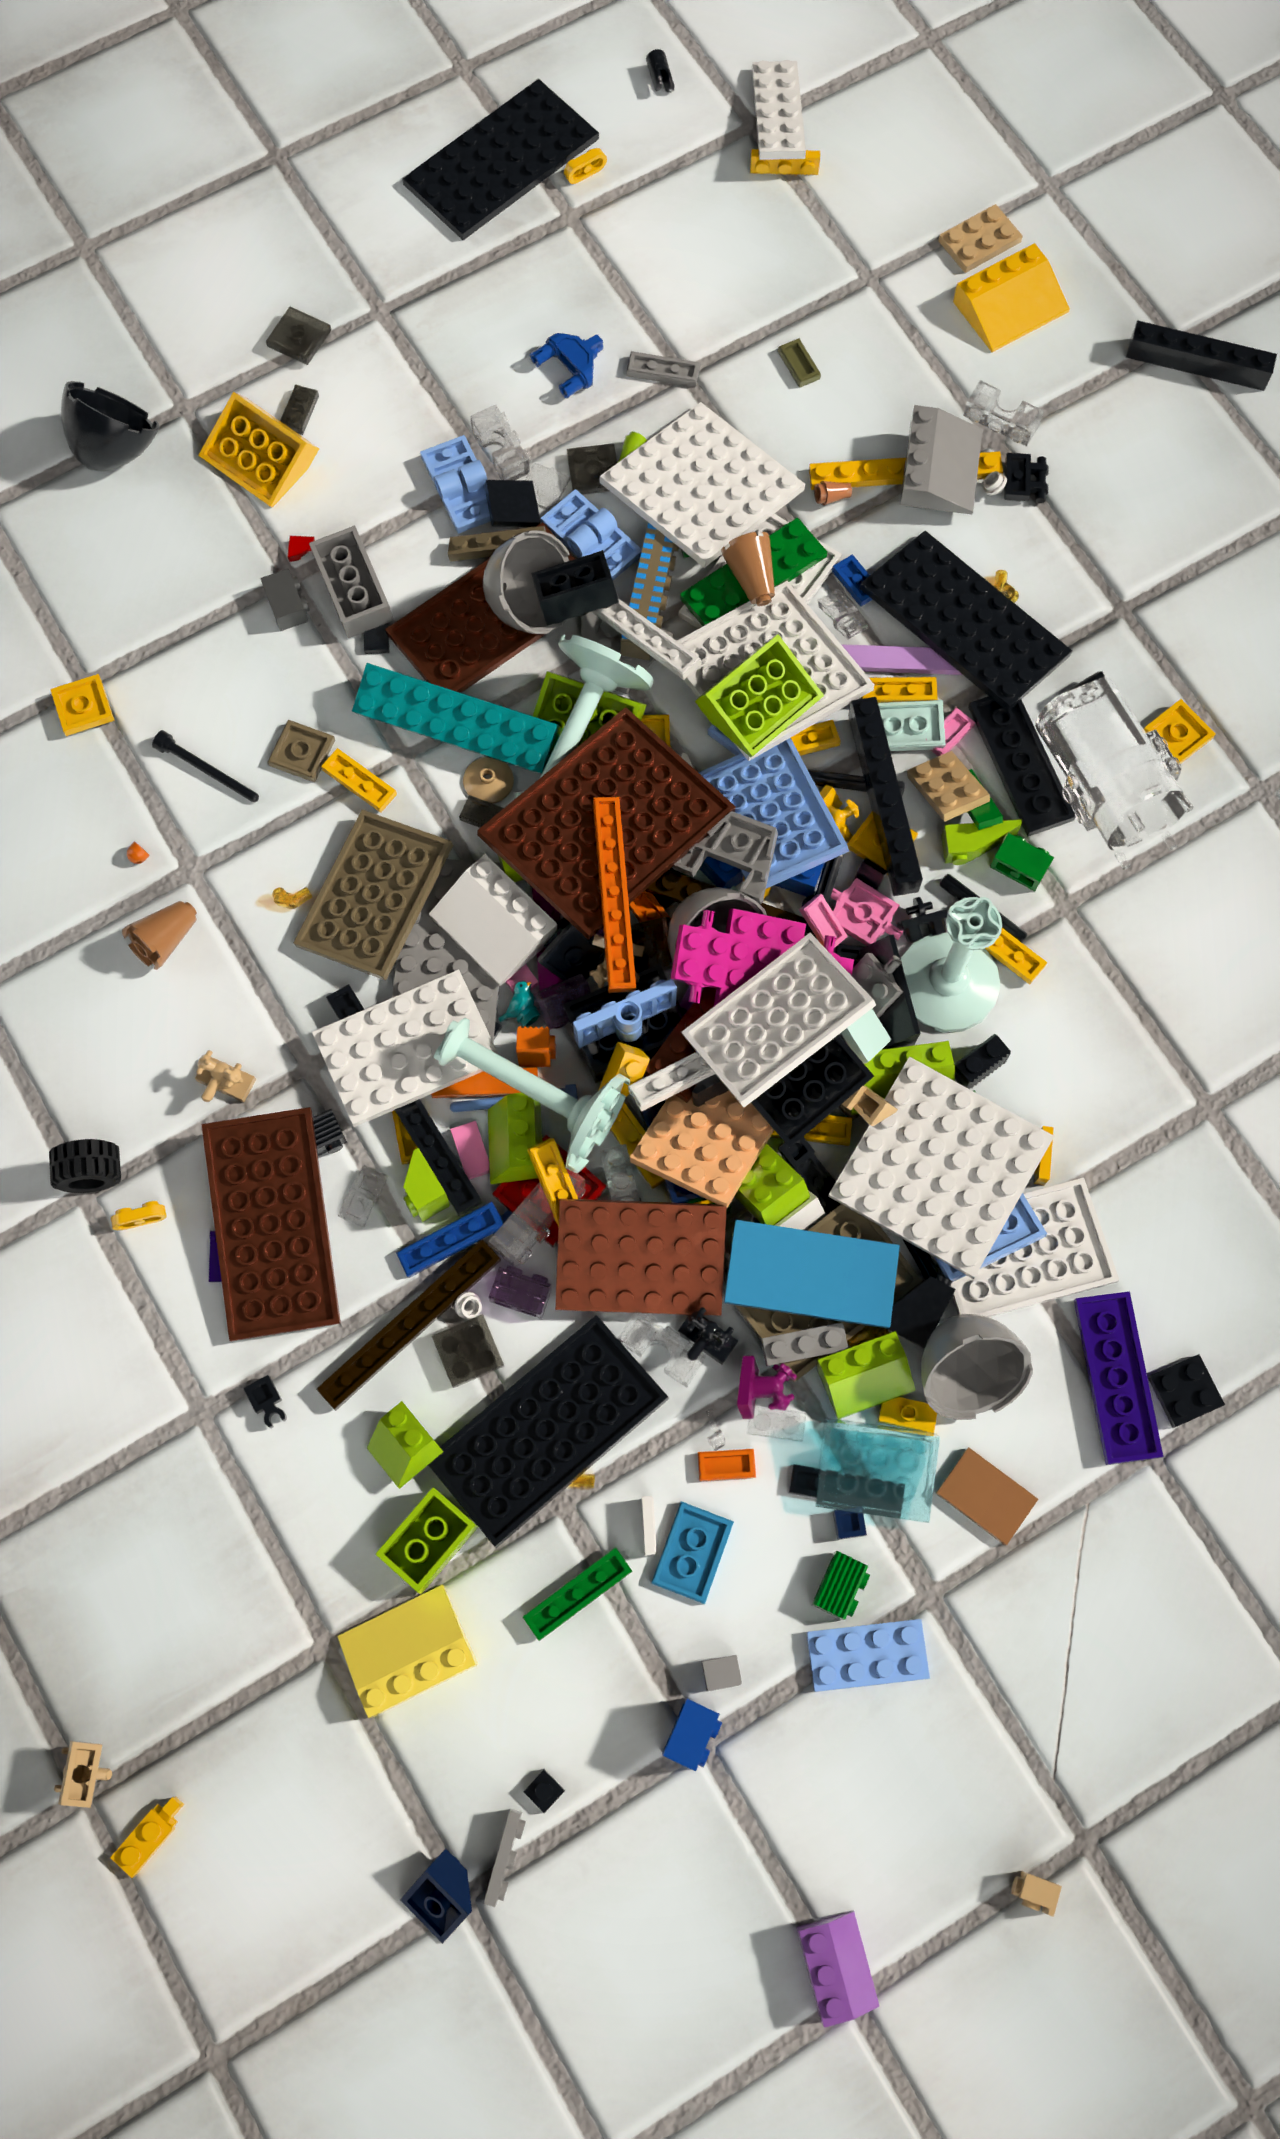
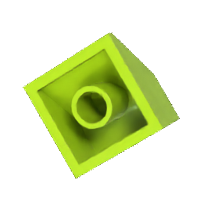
[403,1148,450,1222]
[367,1401,443,1489]

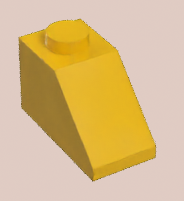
[598,1042,650,1097]

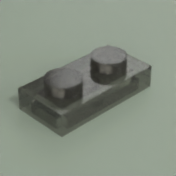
[280,384,319,435]

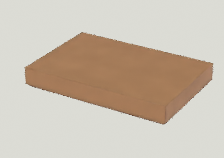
[935,1447,1038,1546]

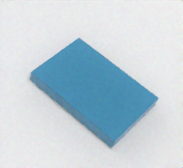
[651,1501,734,1604]

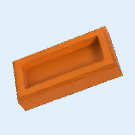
[698,1449,756,1482]

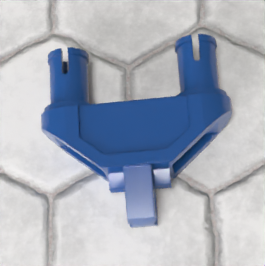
[530,333,603,399]

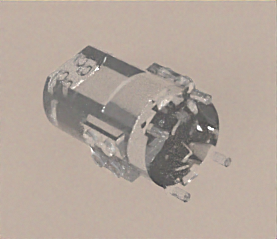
[1036,677,1194,870]

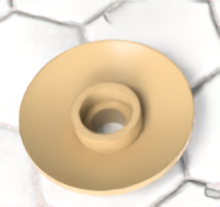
[463,757,514,804]

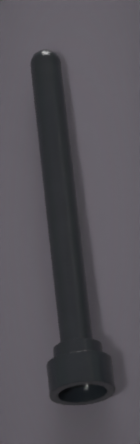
[152,730,259,802]

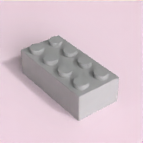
[309,526,394,638]

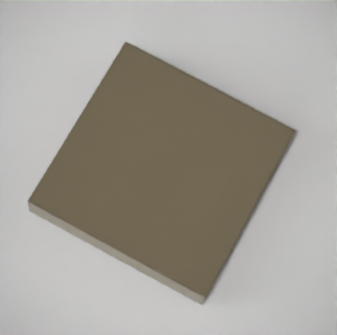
[268,720,335,783]

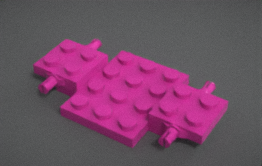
[671,908,854,1007]

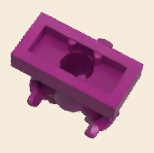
[737,1356,797,1419]

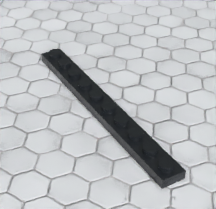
[326,984,482,1216]

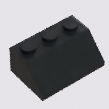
[531,550,619,626]

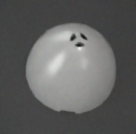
[483,530,570,634]
[667,887,767,990]
[921,1314,1033,1420]

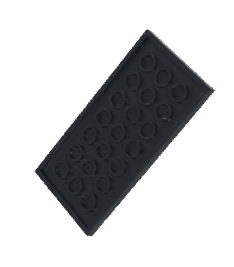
[402,78,599,240]
[860,530,1073,712]
[428,1315,669,1548]

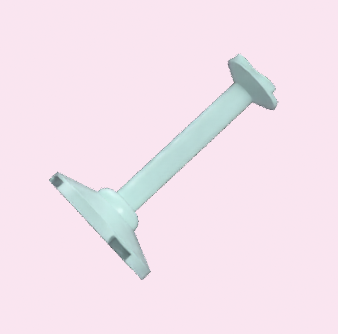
[514,635,654,799]
[901,897,1002,1033]
[434,1018,630,1173]

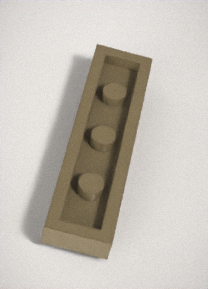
[448,526,546,562]

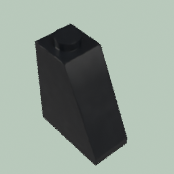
[886,1274,956,1348]

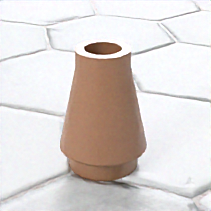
[814,481,852,506]

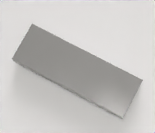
[627,351,701,387]

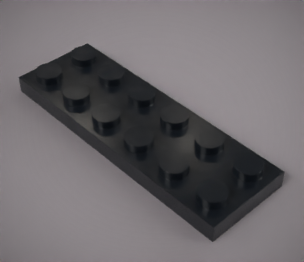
[968,696,1076,837]

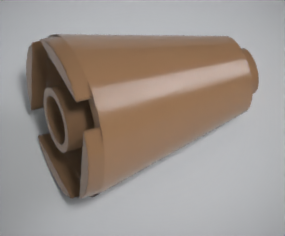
[721,532,775,607]
[122,901,197,970]

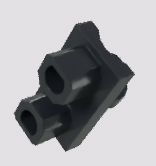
[896,897,948,942]

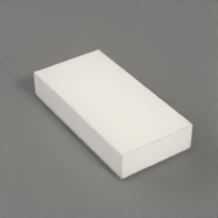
[642,1496,656,1557]

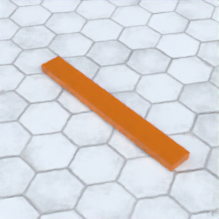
[593,797,636,993]

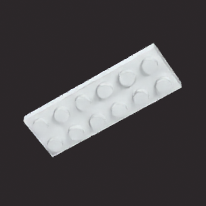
[752,60,806,160]

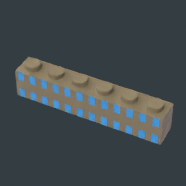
[620,522,679,661]

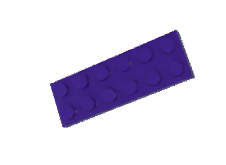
[1074,1291,1164,1465]

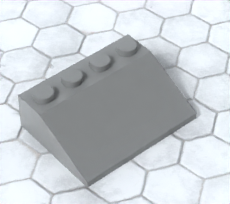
[900,405,983,515]

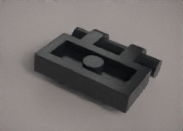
[1004,453,1049,503]

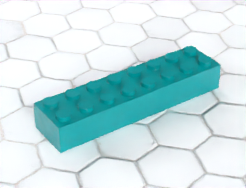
[352,663,562,774]

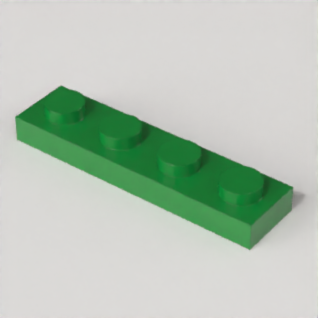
[523,1548,633,1641]

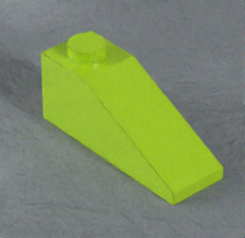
[941,819,1022,865]

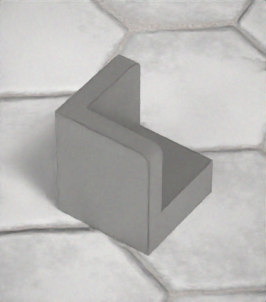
[701,1655,742,1691]

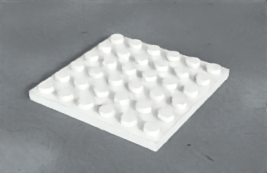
[600,402,805,568]
[677,581,875,761]
[828,1057,1054,1279]

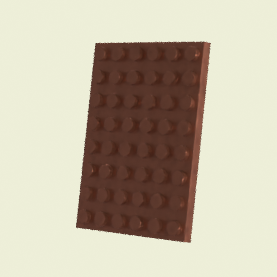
[477,707,736,940]

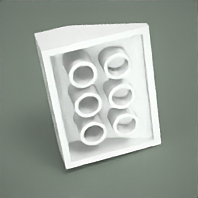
[429,854,557,986]

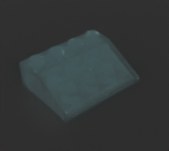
[815,1417,940,1523]

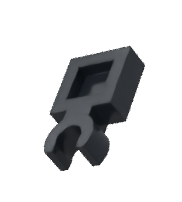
[243,1375,287,1429]

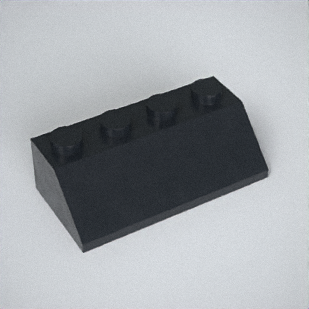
[854,935,921,1050]

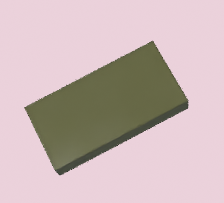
[778,338,821,388]

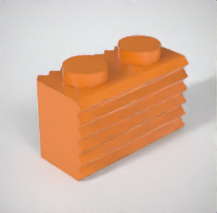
[516,1026,556,1067]

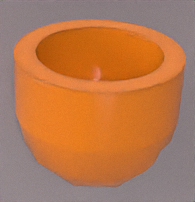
[127,841,150,864]

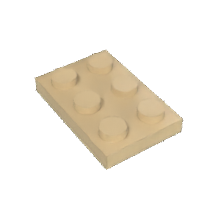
[938,204,1023,273]
[907,751,990,822]

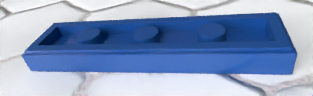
[396,1202,505,1278]

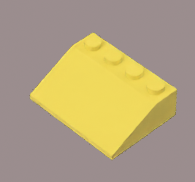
[337,1584,478,1718]

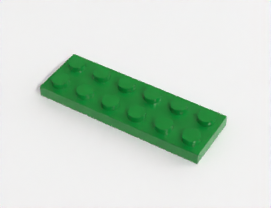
[680,517,828,626]

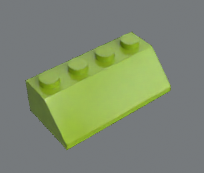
[850,1041,955,1115]

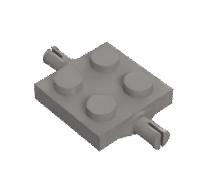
[852,953,903,1019]

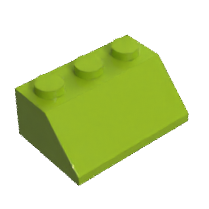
[488,1092,542,1185]
[817,1331,916,1420]

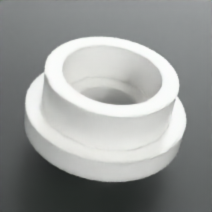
[983,471,1007,495]
[454,1292,482,1319]

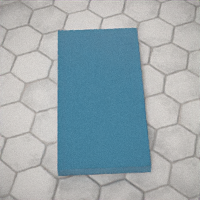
[723,1220,900,1329]

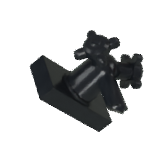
[677,1307,738,1365]

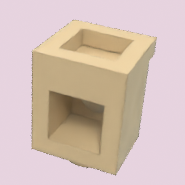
[1011,1871,1062,1917]

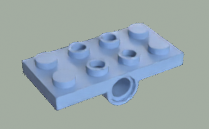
[420,435,491,534]
[540,489,642,580]
[573,979,677,1048]

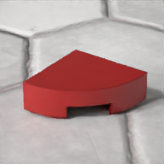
[288,536,315,562]

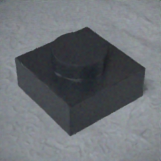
[524,1769,565,1813]

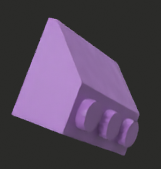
[796,1911,879,2028]

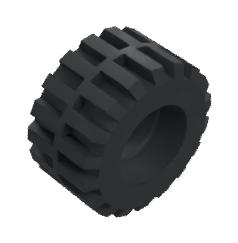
[49,1139,121,1193]

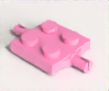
[830,878,904,946]

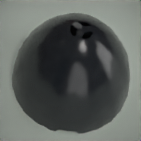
[61,381,160,471]

